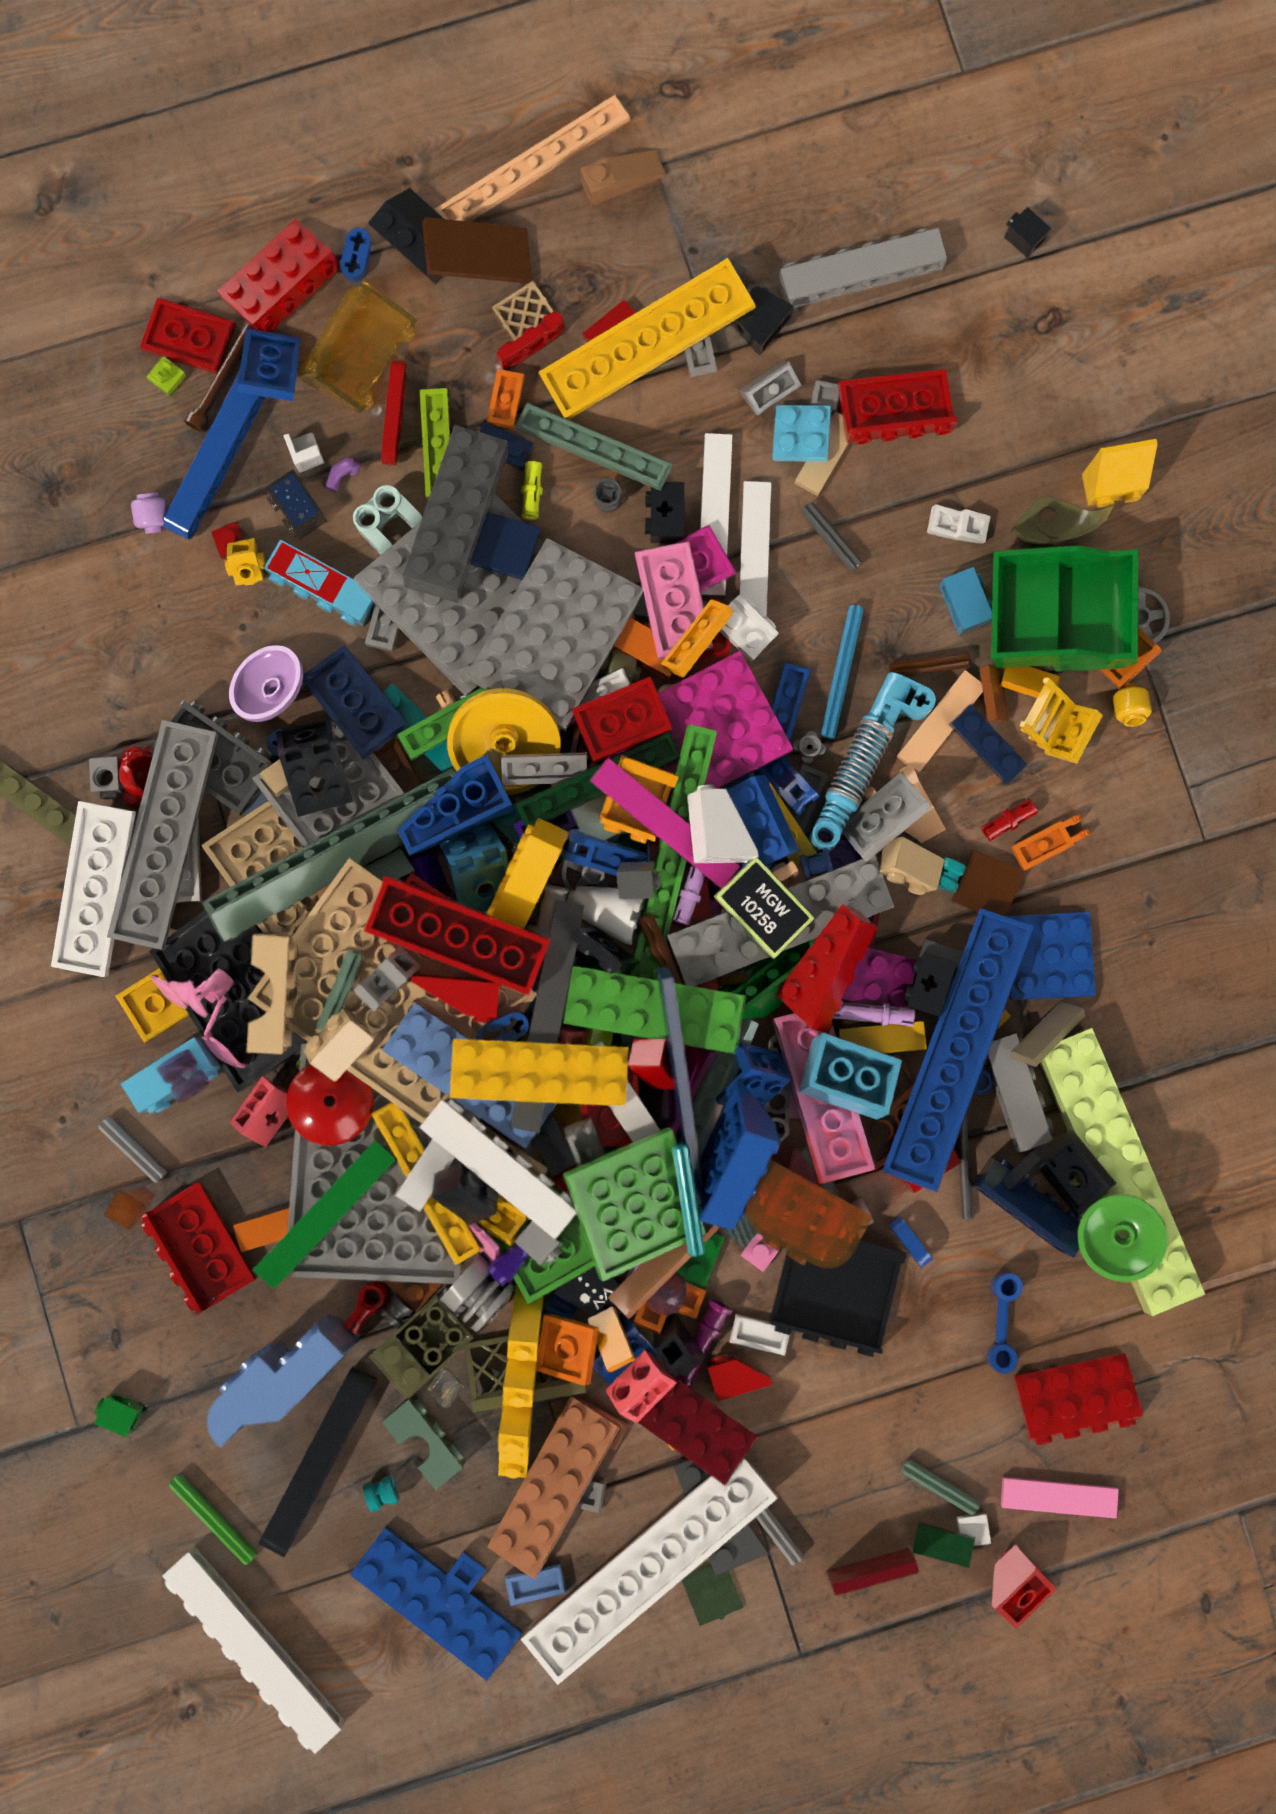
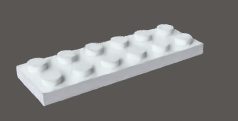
[51,801,136,977]

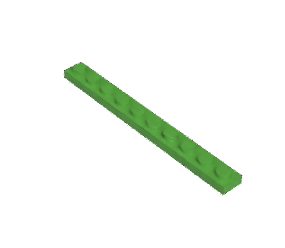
[628,724,717,980]

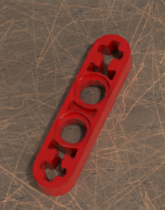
[381,360,407,466]

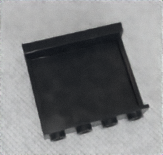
[769,1225,907,1357]

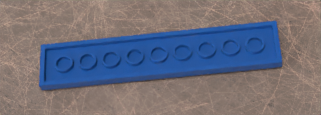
[882,908,1034,1193]

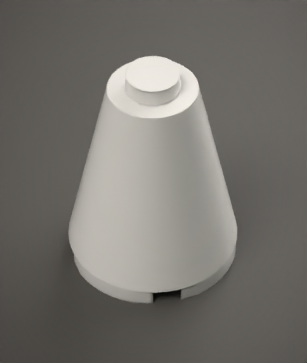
[567,886,646,945]

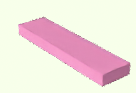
[1001,1477,1119,1518]

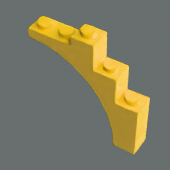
[498,1285,544,1478]

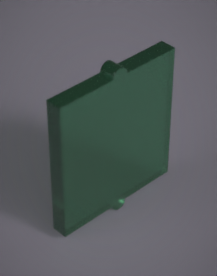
[682,1565,744,1626]

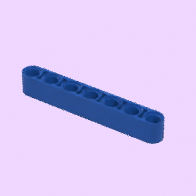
[163,372,266,540]

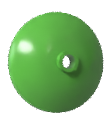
[1078,1194,1168,1282]

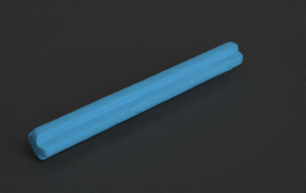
[821,605,864,739]

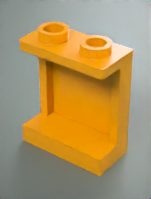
[598,755,678,844]

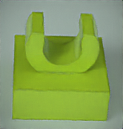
[146,356,187,397]

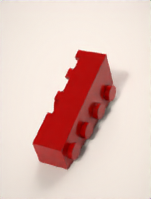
[775,904,877,1034]

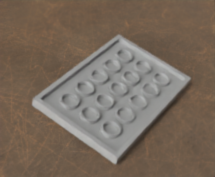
[466,538,644,731]

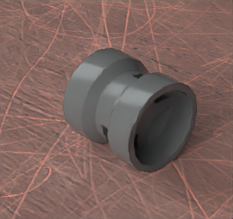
[594,478,621,513]

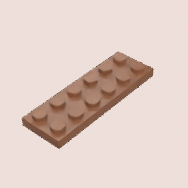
[487,1395,621,1579]

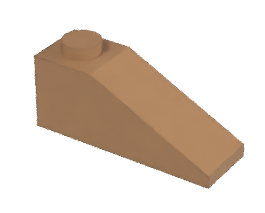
[580,150,666,207]

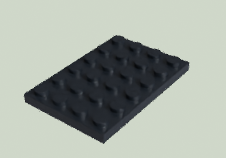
[149,910,308,1093]

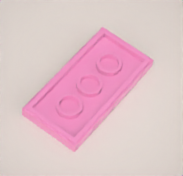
[635,541,713,660]

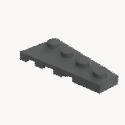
[673,1459,769,1575]

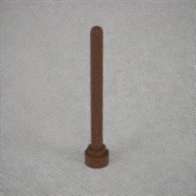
[184,322,254,433]

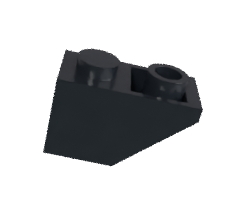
[653,1312,706,1376]

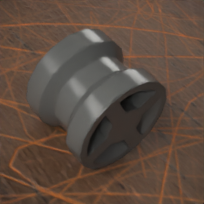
[378,1292,414,1329]

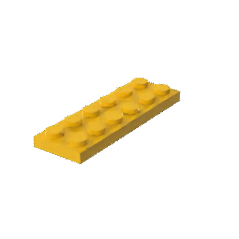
[450,1039,628,1106]

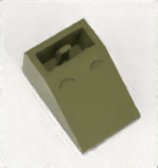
[368,1295,473,1399]

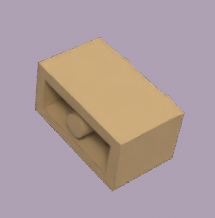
[879,837,945,895]
[303,1008,374,1082]

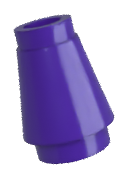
[486,1244,529,1286]

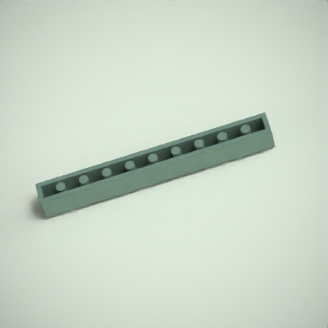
[202,768,456,941]

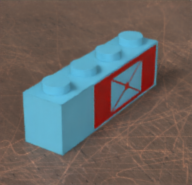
[264,539,375,627]

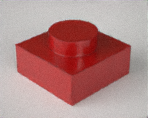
[211,522,244,559]

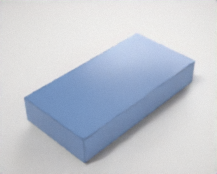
[504,1562,567,1606]

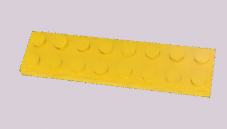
[538,258,756,420]

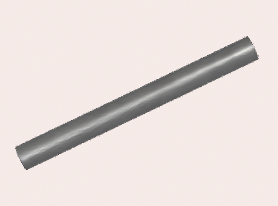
[957,1113,973,1219]

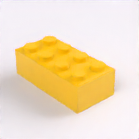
[487,818,569,928]

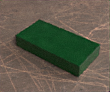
[912,1522,975,1568]

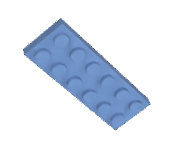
[382,1002,557,1148]

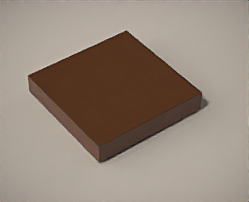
[951,850,1025,917]

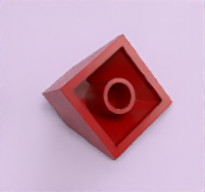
[992,1544,1057,1629]

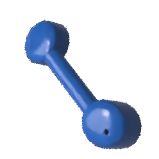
[987,1272,1023,1374]

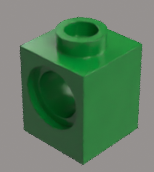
[94,1392,144,1437]

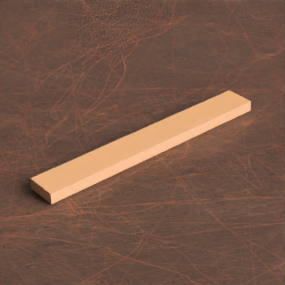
[435,95,630,222]

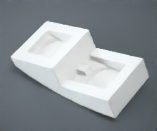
[927,504,990,544]

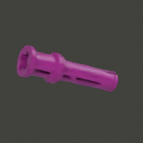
[675,1299,733,1386]

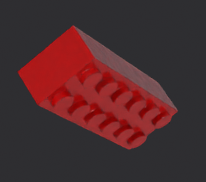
[364,876,551,995]

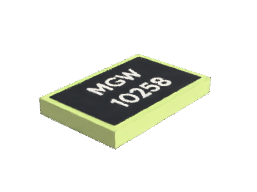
[714,858,814,958]

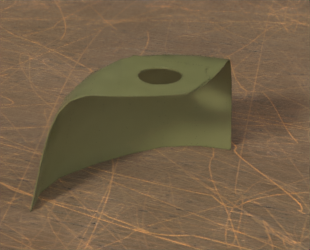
[1011,497,1114,545]

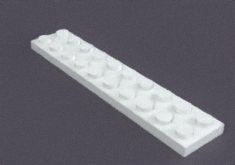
[521,1457,778,1685]

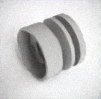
[440,1254,516,1332]

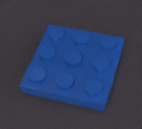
[1006,912,1096,1000]

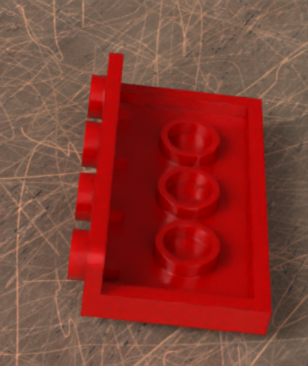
[216,219,340,332]
[838,369,958,445]
[141,1181,257,1314]
[1013,1353,1143,1446]

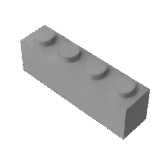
[985,1033,1054,1152]

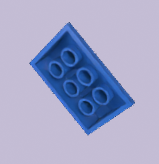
[697,1080,780,1230]

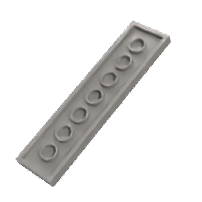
[107,720,219,950]
[666,855,894,986]

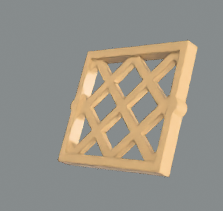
[492,281,554,340]

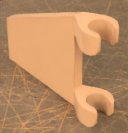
[861,765,946,843]

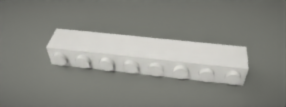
[163,1546,345,1754]

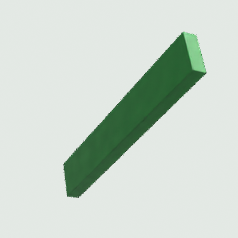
[253,1140,396,1290]

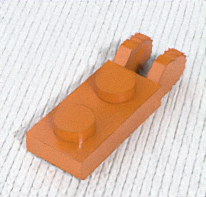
[1010,813,1091,871]

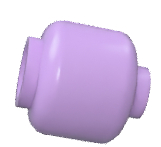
[131,493,168,534]

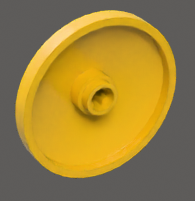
[447,688,561,795]

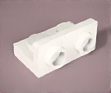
[719,595,779,662]

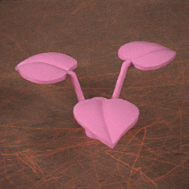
[150,969,248,1068]

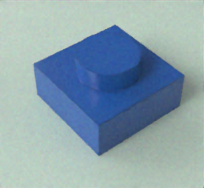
[446,1550,487,1593]

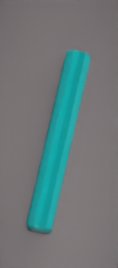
[672,1144,705,1256]

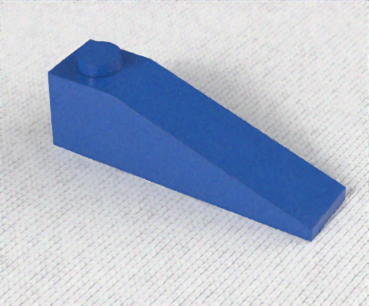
[397,755,515,856]

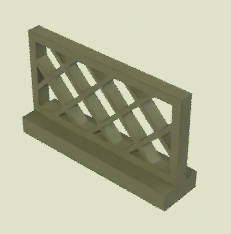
[464,1330,588,1413]

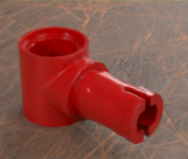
[344,1280,389,1335]

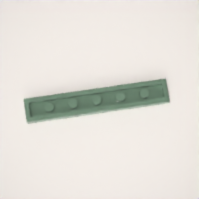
[515,403,673,491]

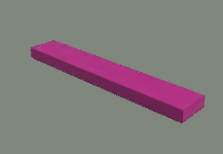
[590,758,740,888]

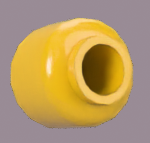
[1113,683,1152,727]

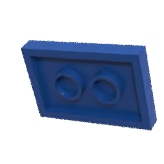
[237,328,301,401]

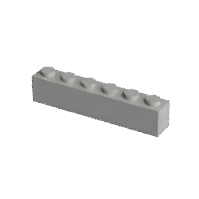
[779,228,947,308]

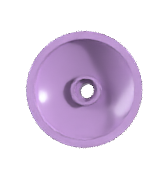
[229,645,303,722]

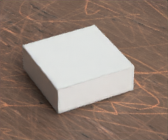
[957,1512,991,1546]

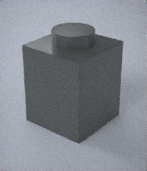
[617,861,660,899]

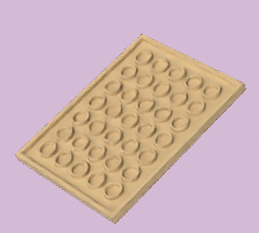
[248,858,537,1123]

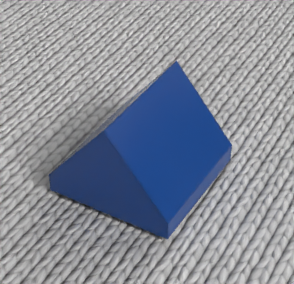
[543,1290,577,1319]

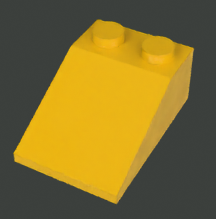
[1082,439,1157,508]

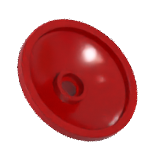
[286,1064,373,1146]

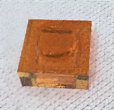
[103,1190,144,1229]

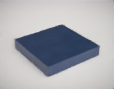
[471,512,541,580]

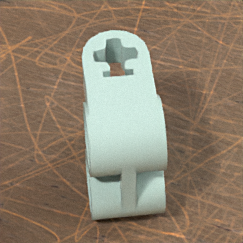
[353,485,422,555]

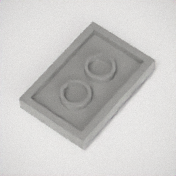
[843,772,932,862]

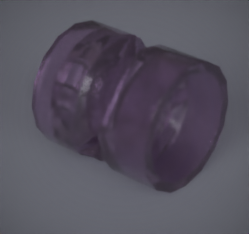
[157,1049,211,1104]

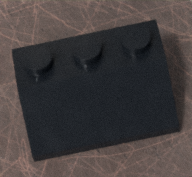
[368,188,444,284]

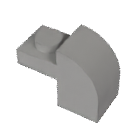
[353,946,421,1011]

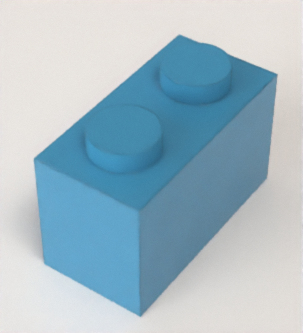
[939,567,992,635]

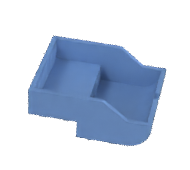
[207,1314,360,1447]

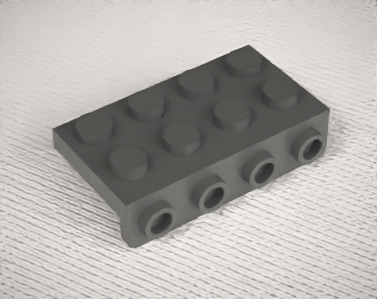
[149,700,273,815]

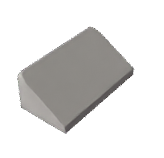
[739,360,801,416]

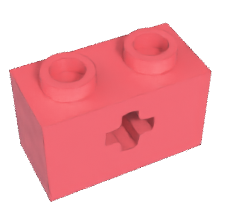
[229,1076,288,1147]

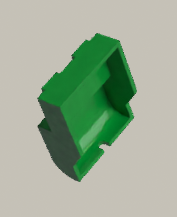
[991,545,1139,672]

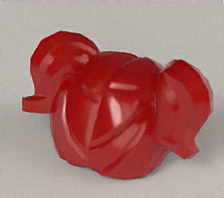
[119,746,153,809]

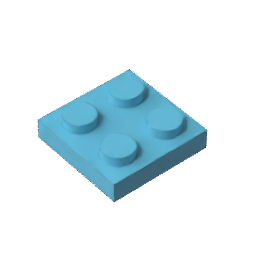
[772,405,832,462]

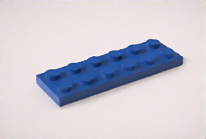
[350,1526,522,1681]

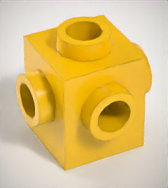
[225,538,267,586]

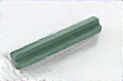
[317,950,363,1031]
[901,1459,980,1515]

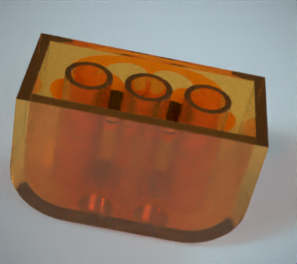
[745,1159,873,1268]

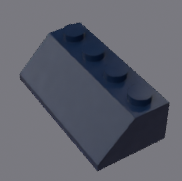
[971,1157,1082,1258]

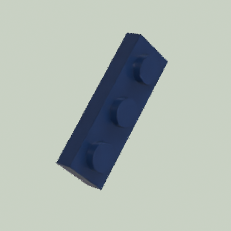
[948,704,1027,784]

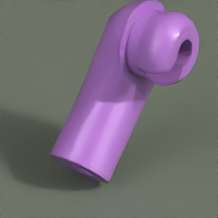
[325,457,361,492]

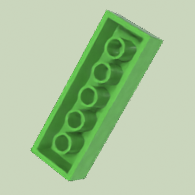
[563,966,746,1053]

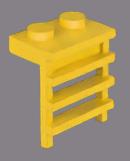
[1019,677,1103,764]

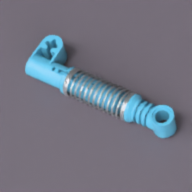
[809,672,936,853]

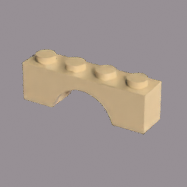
[247,933,297,1054]

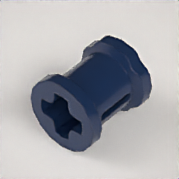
[799,848,833,879]

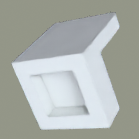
[283,433,324,473]

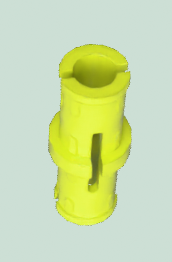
[521,461,543,520]

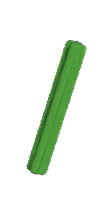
[169,1474,257,1565]

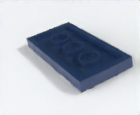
[303,645,408,760]

